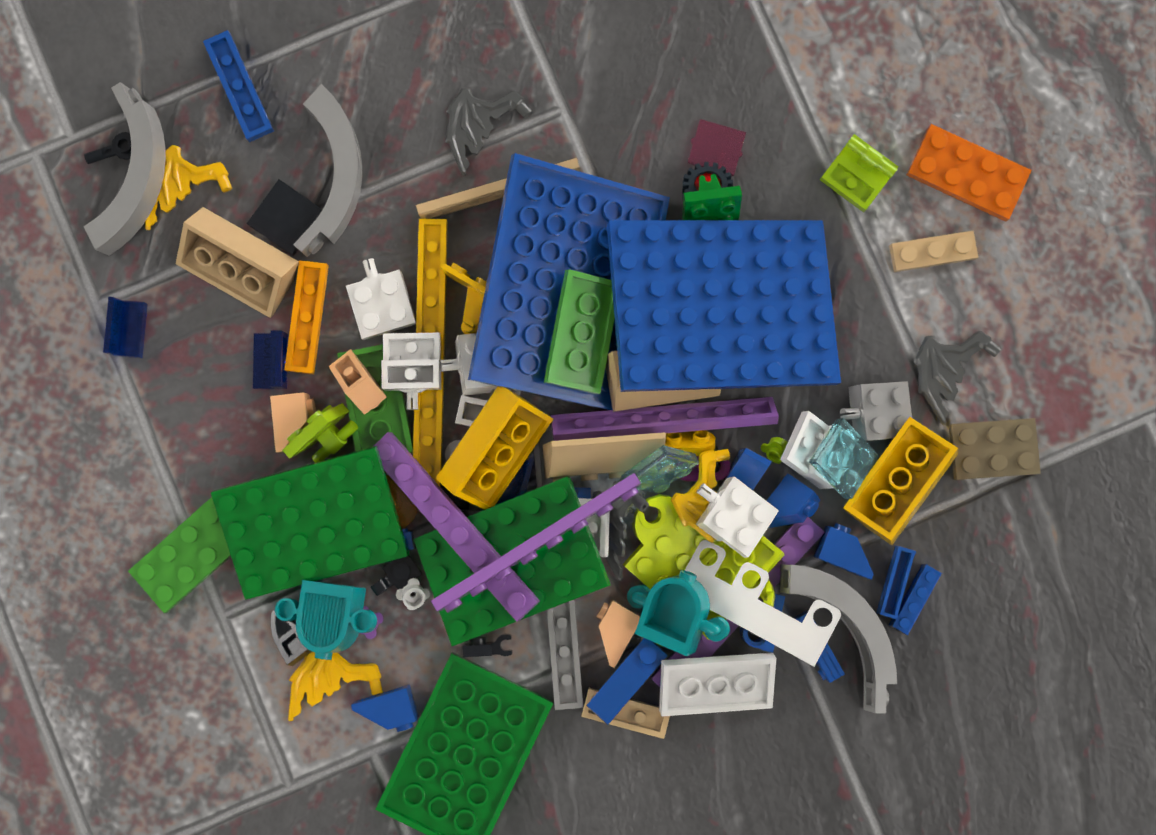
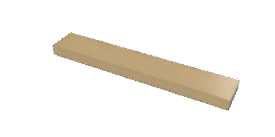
[416,158,579,219]

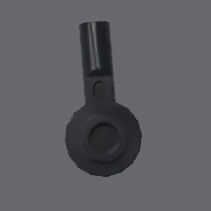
[84,132,131,164]

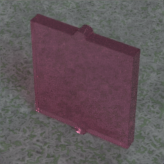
[688,119,746,176]

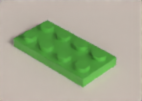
[544,269,615,394]
[337,344,413,453]
[128,497,231,613]

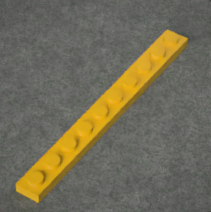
[413,219,448,486]

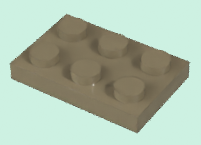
[949,418,1041,480]

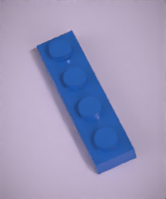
[203,30,274,142]

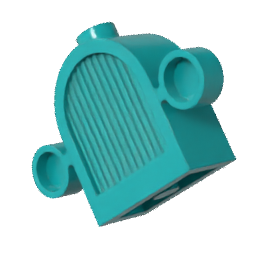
[627,570,730,656]
[275,580,377,660]

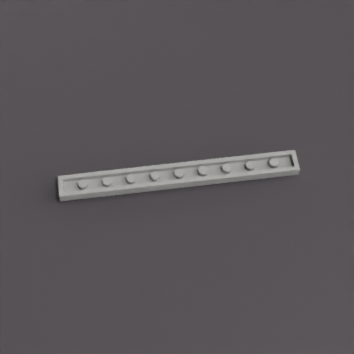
[534,425,583,710]

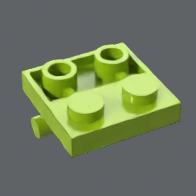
[820,134,899,213]
[282,403,358,463]

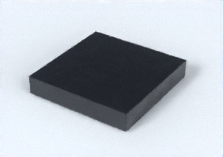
[246,179,323,257]

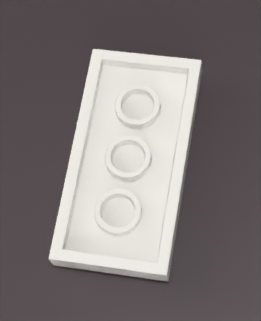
[659,653,776,716]

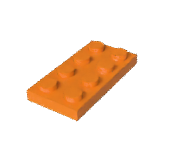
[906,124,1032,222]

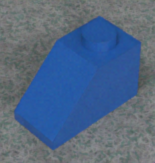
[723,448,772,490]
[766,473,820,528]
[814,523,874,580]
[351,684,419,732]

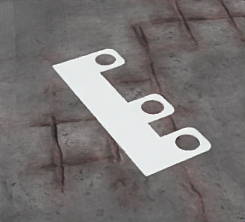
[685,540,841,667]

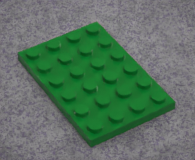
[211,446,409,600]
[413,476,611,646]
[375,652,554,835]

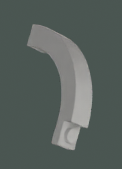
[84,82,166,256]
[293,84,362,257]
[780,564,897,713]

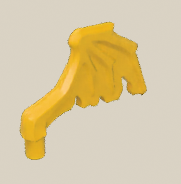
[145,145,232,230]
[671,449,730,543]
[288,652,383,721]

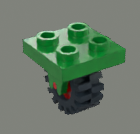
[682,162,742,220]

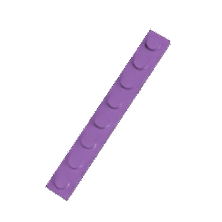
[551,397,779,441]
[373,432,540,622]
[431,473,641,613]
[651,517,825,687]

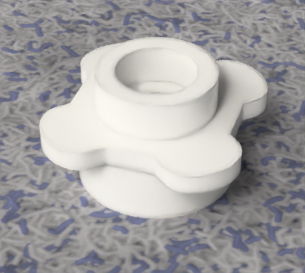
[396,578,430,610]

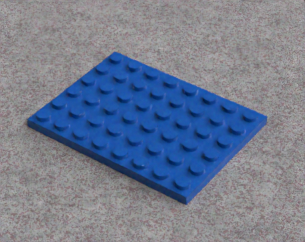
[468,153,670,410]
[607,220,841,392]

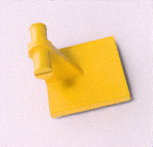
[440,263,487,334]

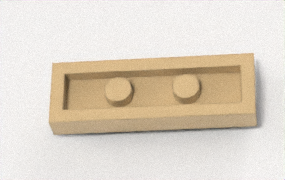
[889,231,978,272]
[581,687,670,739]

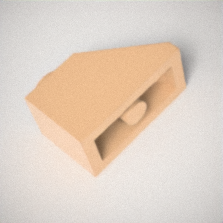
[329,349,387,415]
[270,392,316,453]
[596,599,641,668]

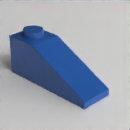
[586,638,668,725]

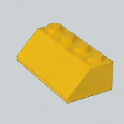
[435,386,553,510]
[843,417,958,545]

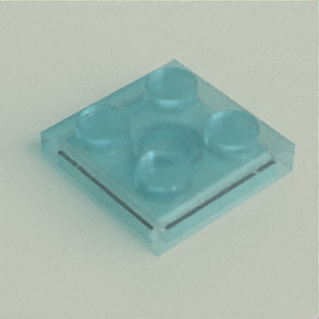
[809,418,879,499]
[621,445,699,493]

